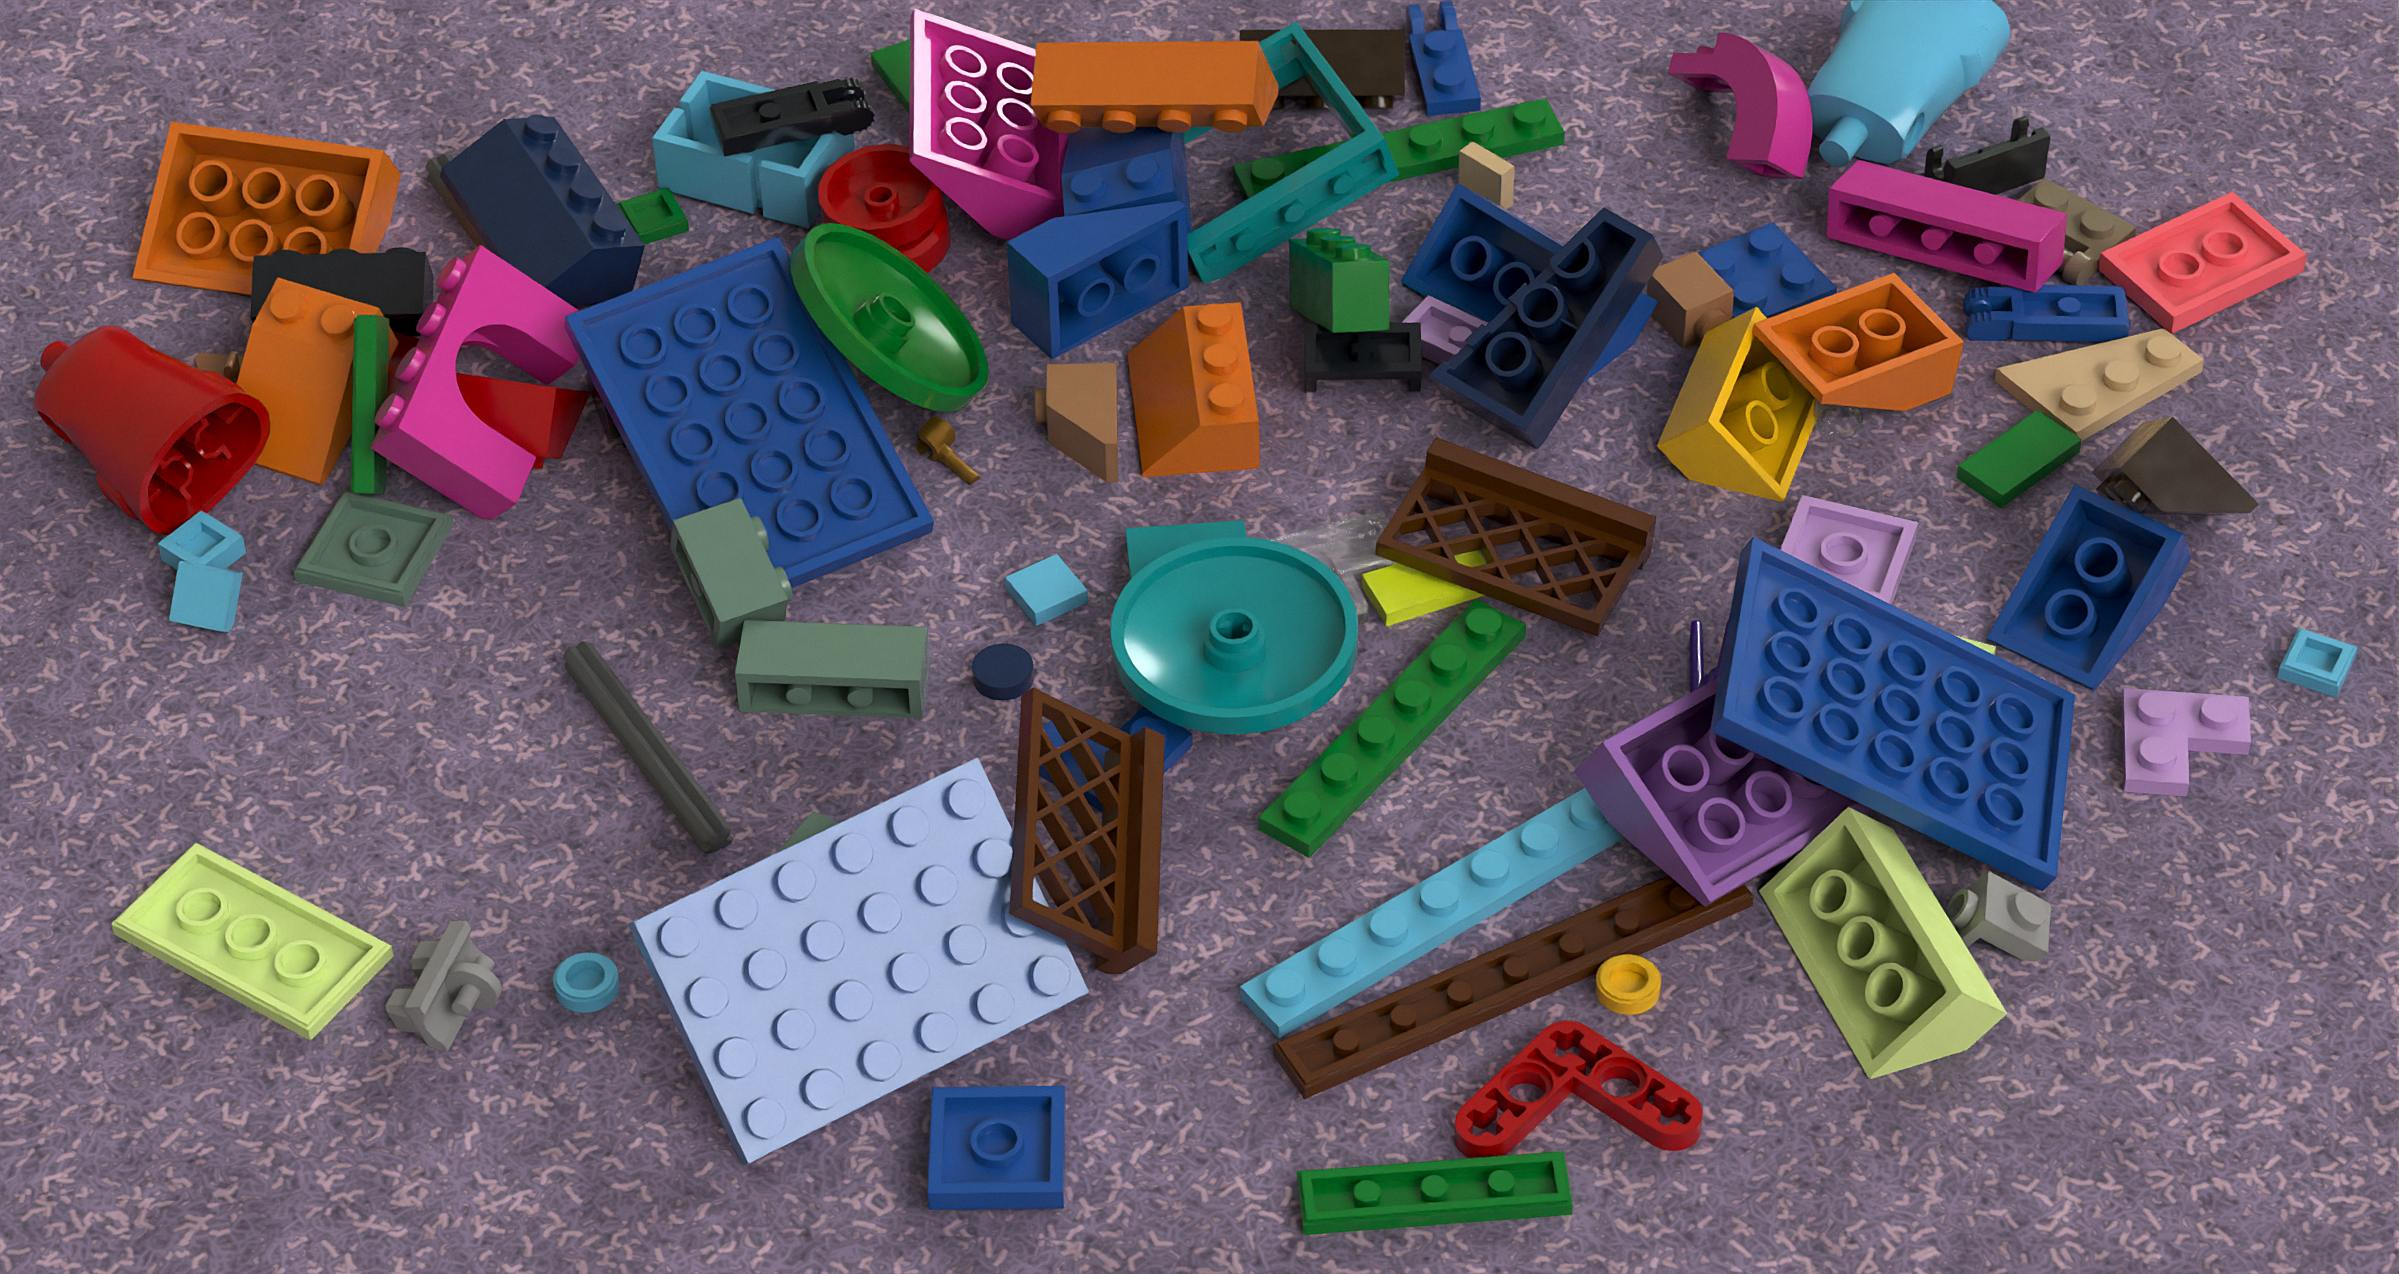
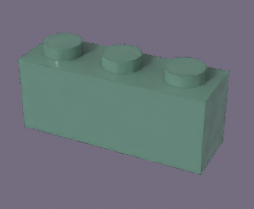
[735,620,930,719]

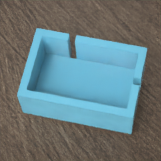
[652,71,855,229]

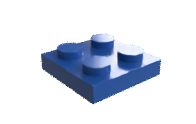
[1697,222,1837,319]
[928,1086,1066,1210]

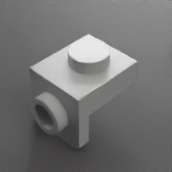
[1946,871,2051,962]

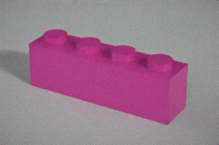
[1826,160,2067,293]

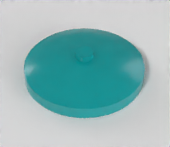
[1110,537,1358,734]

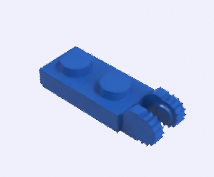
[1406,1,1481,116]
[1962,285,2130,342]

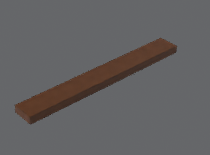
[1273,875,1754,1099]

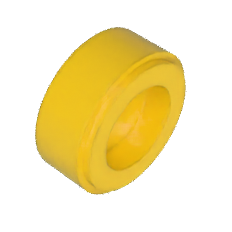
[1595,954,1661,1015]

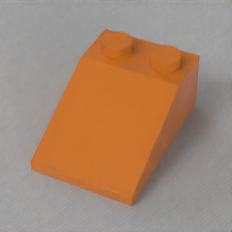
[1752,273,1964,411]
[236,278,399,486]

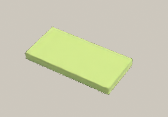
[111,843,394,1041]

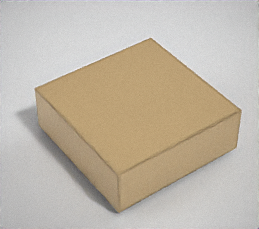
[1459,141,1515,209]

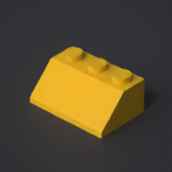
[1657,307,1823,502]

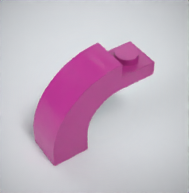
[1668,32,1813,179]

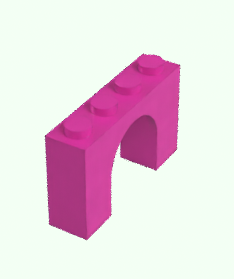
[370,245,579,520]

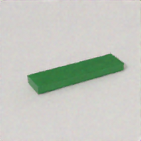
[1297,1151,1573,1235]

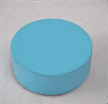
[553,952,620,1013]

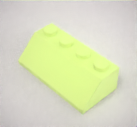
[1759,807,2007,1079]

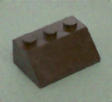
[1240,29,1405,110]
[2092,417,2259,515]

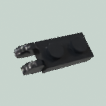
[709,77,875,157]

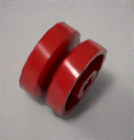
[818,143,951,273]

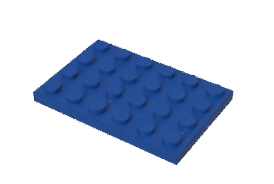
[564,237,934,588]
[1710,537,2075,891]

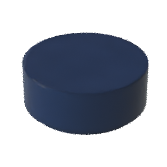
[972,643,1034,701]

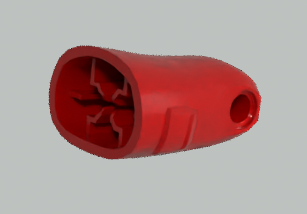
[33,325,270,535]

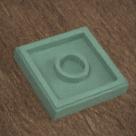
[293,491,454,607]

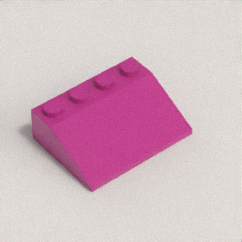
[909,9,1069,241]

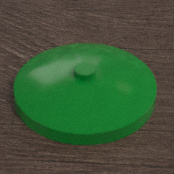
[790,223,988,412]

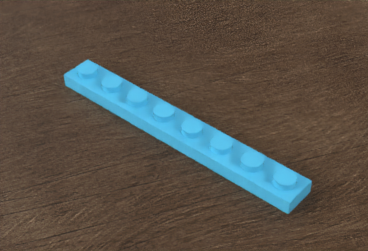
[1240,788,1625,1039]

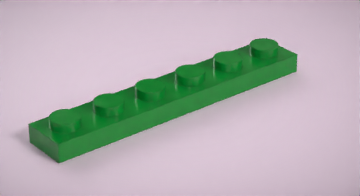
[1233,98,1565,201]
[1258,599,1526,858]

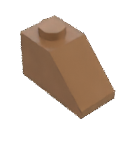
[1035,363,1118,482]

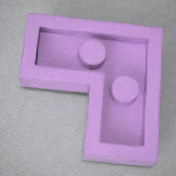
[2121,688,2251,796]

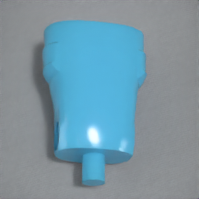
[1807,0,2010,167]

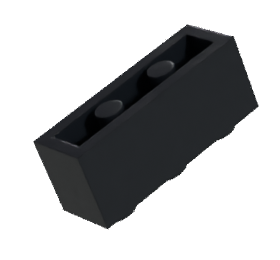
[250,247,434,336]

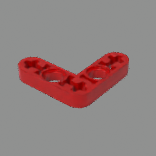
[1454,1020,1703,1158]

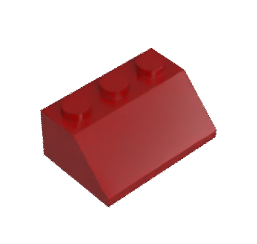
[388,363,590,469]

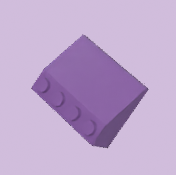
[1574,677,1872,907]

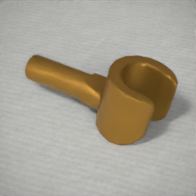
[916,416,980,486]

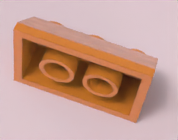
[1127,302,1260,477]

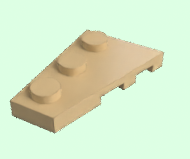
[1995,328,2204,441]

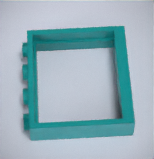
[1183,21,1399,284]

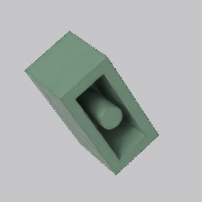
[670,498,793,649]

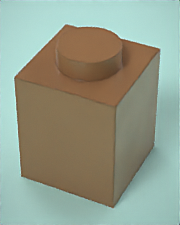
[1647,251,1734,349]

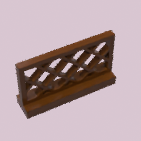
[1375,437,1657,637]
[1009,687,1165,974]

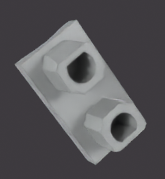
[386,921,502,1051]

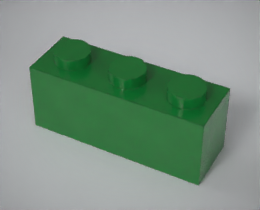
[1289,228,1390,333]

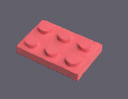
[2098,191,2307,334]

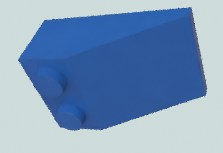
[1061,127,1192,234]
[1007,200,1188,359]
[1986,484,2191,691]

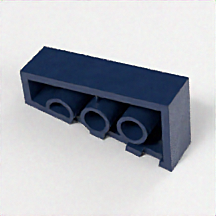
[1429,207,1664,449]

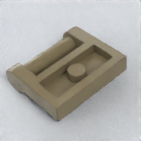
[2017,178,2137,286]

